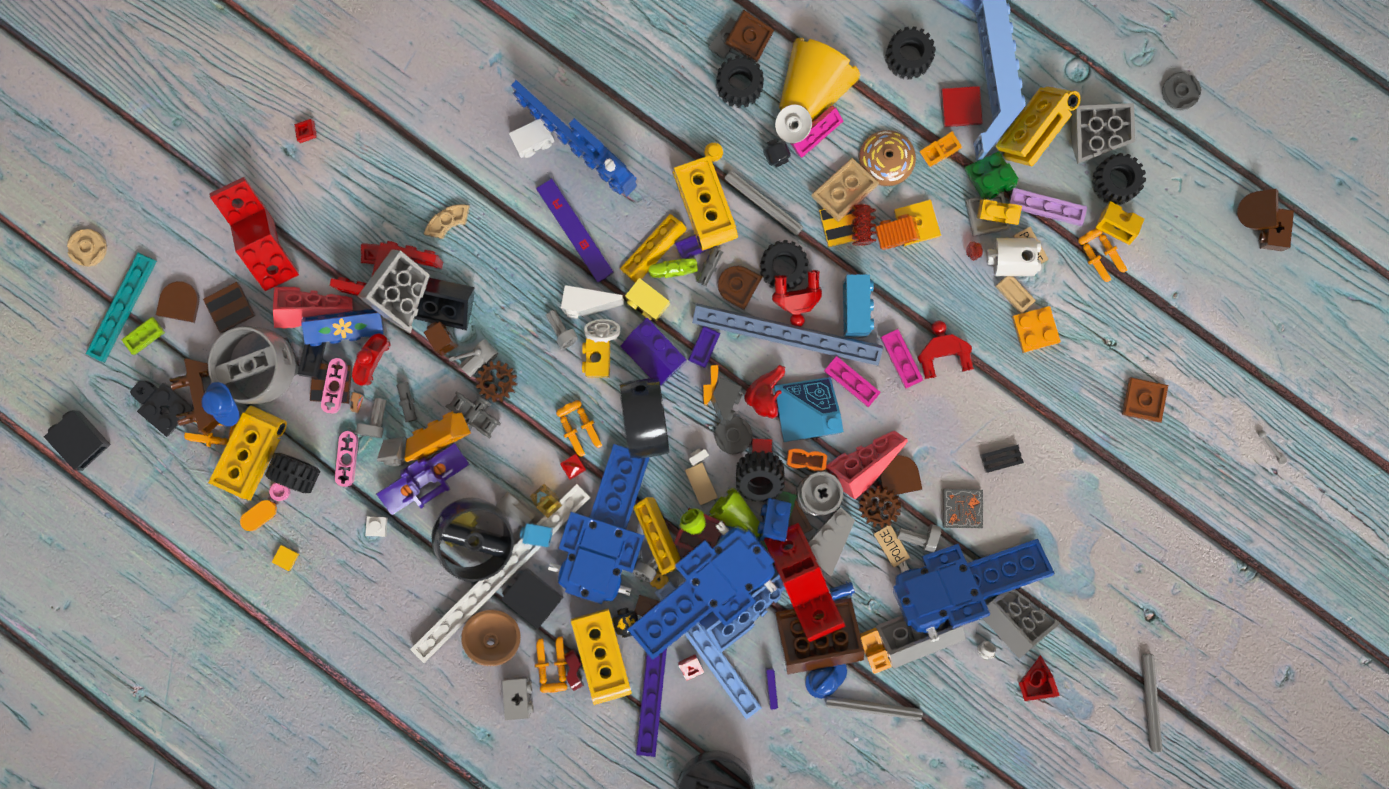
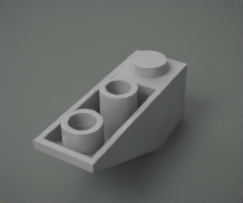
[377,437,407,467]

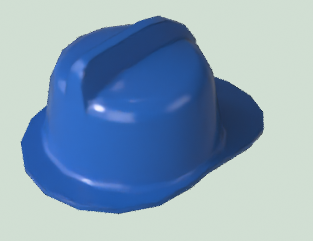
[202,382,240,426]
[805,664,847,699]

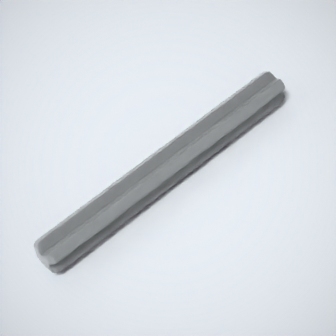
[725,171,803,235]
[1142,654,1163,752]
[826,696,923,720]

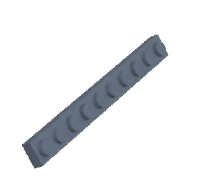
[692,303,883,366]

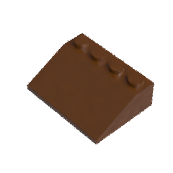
[775,598,864,675]

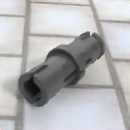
[696,247,723,287]
[396,382,417,422]

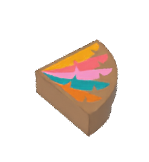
[350,392,364,413]

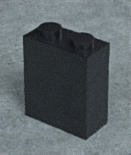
[44,410,111,471]
[501,568,564,629]

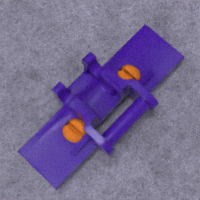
[376,443,470,515]

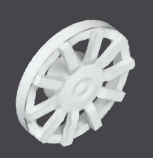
[584,319,620,343]

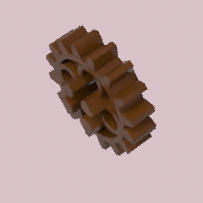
[475,361,518,403]
[859,485,902,528]

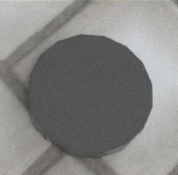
[1162,72,1201,111]
[715,416,753,454]

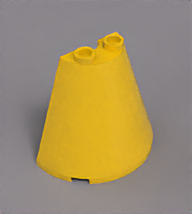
[779,38,860,122]

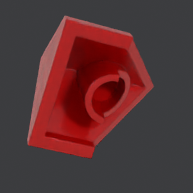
[1019,655,1060,701]

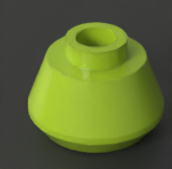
[680,509,706,534]

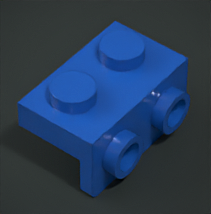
[757,498,791,541]

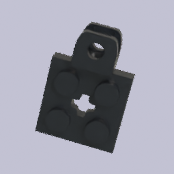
[130,381,194,437]

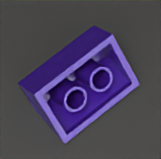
[620,318,687,386]

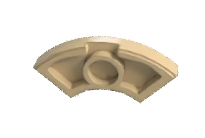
[424,204,470,239]

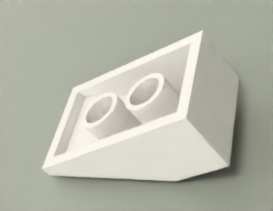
[561,285,624,319]

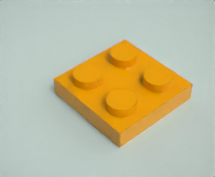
[1012,306,1061,353]

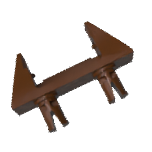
[169,359,220,436]

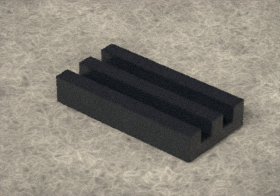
[980,444,1024,473]

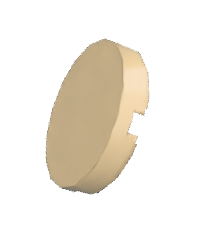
[67,229,107,267]

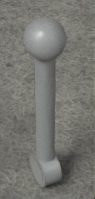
[449,348,481,362]
[1258,430,1287,464]

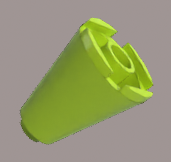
[708,488,760,538]

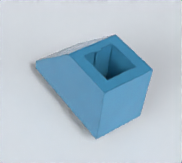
[520,523,553,547]

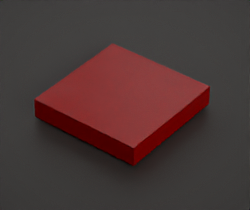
[941,86,983,127]

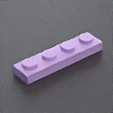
[1009,188,1087,226]

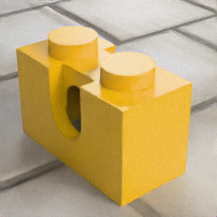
[977,199,1022,225]
[1095,201,1145,245]
[582,338,610,378]

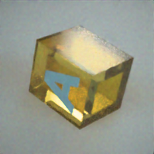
[530,484,563,518]

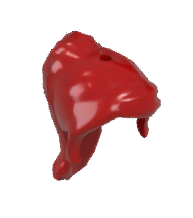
[744,365,786,419]

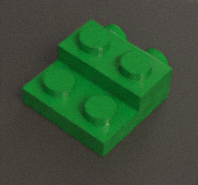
[965,151,1018,200]

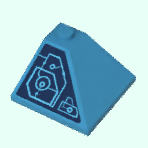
[774,377,844,442]

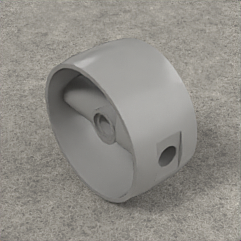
[208,326,296,404]

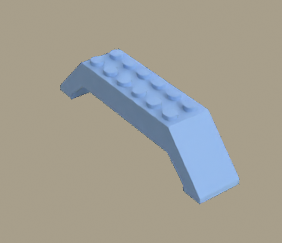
[958,0,1025,162]

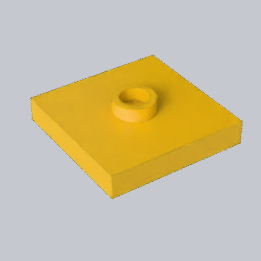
[894,200,941,246]

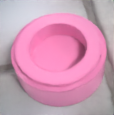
[269,483,290,501]

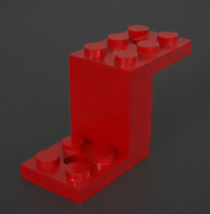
[209,177,299,291]
[329,241,444,296]
[764,523,845,642]

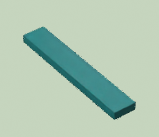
[86,252,157,363]

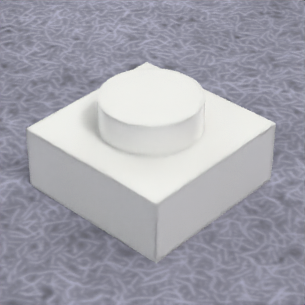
[689,448,709,466]
[365,516,388,537]

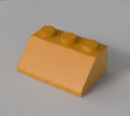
[405,411,471,462]

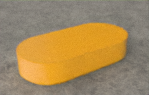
[240,500,277,531]

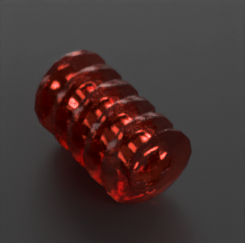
[852,204,876,246]

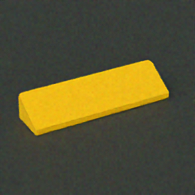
[620,214,687,283]
[633,497,681,575]

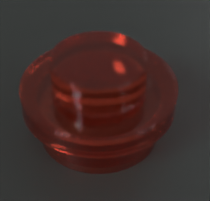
[966,241,983,261]

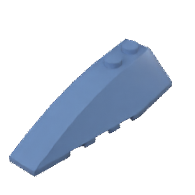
[698,566,785,653]

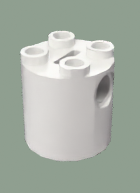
[987,238,1041,276]

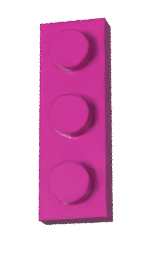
[790,106,843,158]
[880,329,923,389]
[824,356,881,407]

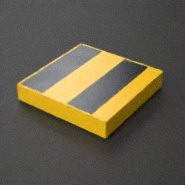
[819,205,865,248]

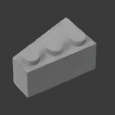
[808,507,855,577]

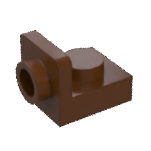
[634,595,660,616]

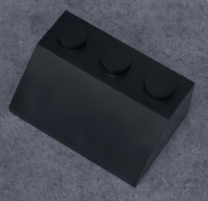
[414,277,474,330]

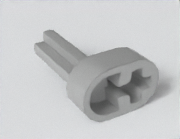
[545,310,578,350]
[355,398,387,438]
[897,524,941,553]
[633,556,658,582]

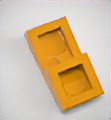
[920,132,962,167]
[703,365,718,406]
[860,627,892,674]

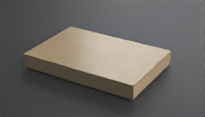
[811,158,879,222]

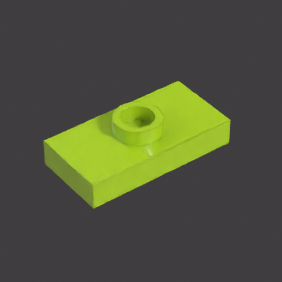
[121,317,165,355]

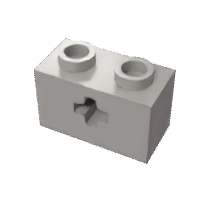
[502,677,534,720]

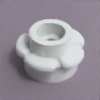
[977,641,996,659]

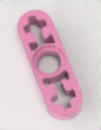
[321,358,348,414]
[335,431,358,487]

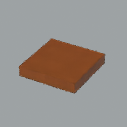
[1122,377,1169,423]

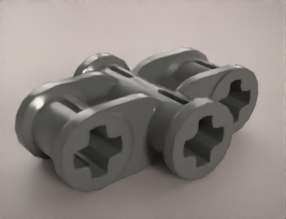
[445,391,501,439]

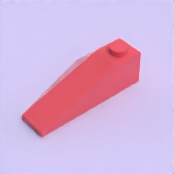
[273,287,353,329]
[826,431,908,499]

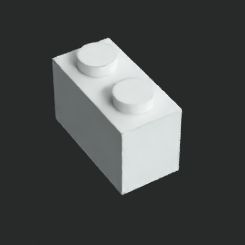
[509,119,555,158]

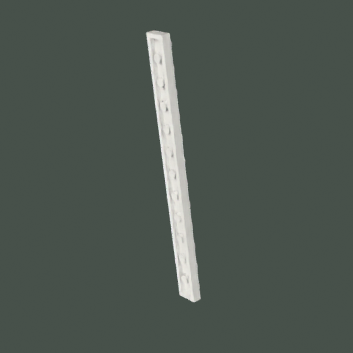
[410,484,591,663]

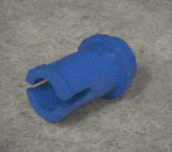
[829,581,855,601]

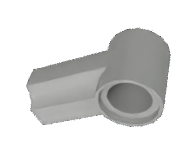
[459,339,499,377]
[496,491,536,527]

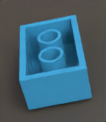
[843,275,874,337]

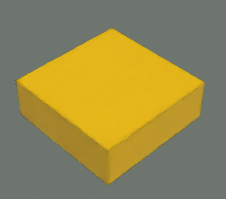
[272,545,299,571]

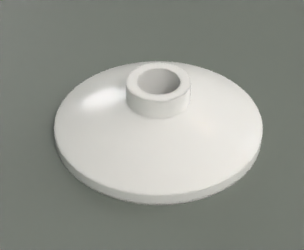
[775,105,812,143]

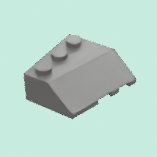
[1071,103,1135,164]
[357,250,430,333]
[983,589,1060,659]

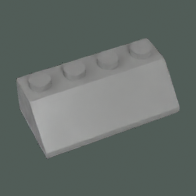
[875,615,966,669]

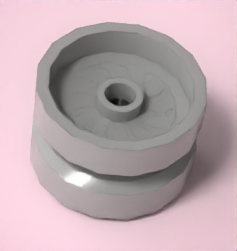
[796,472,843,516]

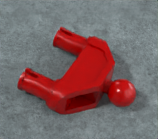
[772,270,822,327]
[917,320,974,379]
[352,334,391,386]

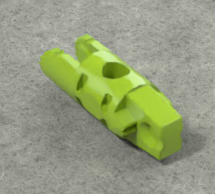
[648,259,698,278]

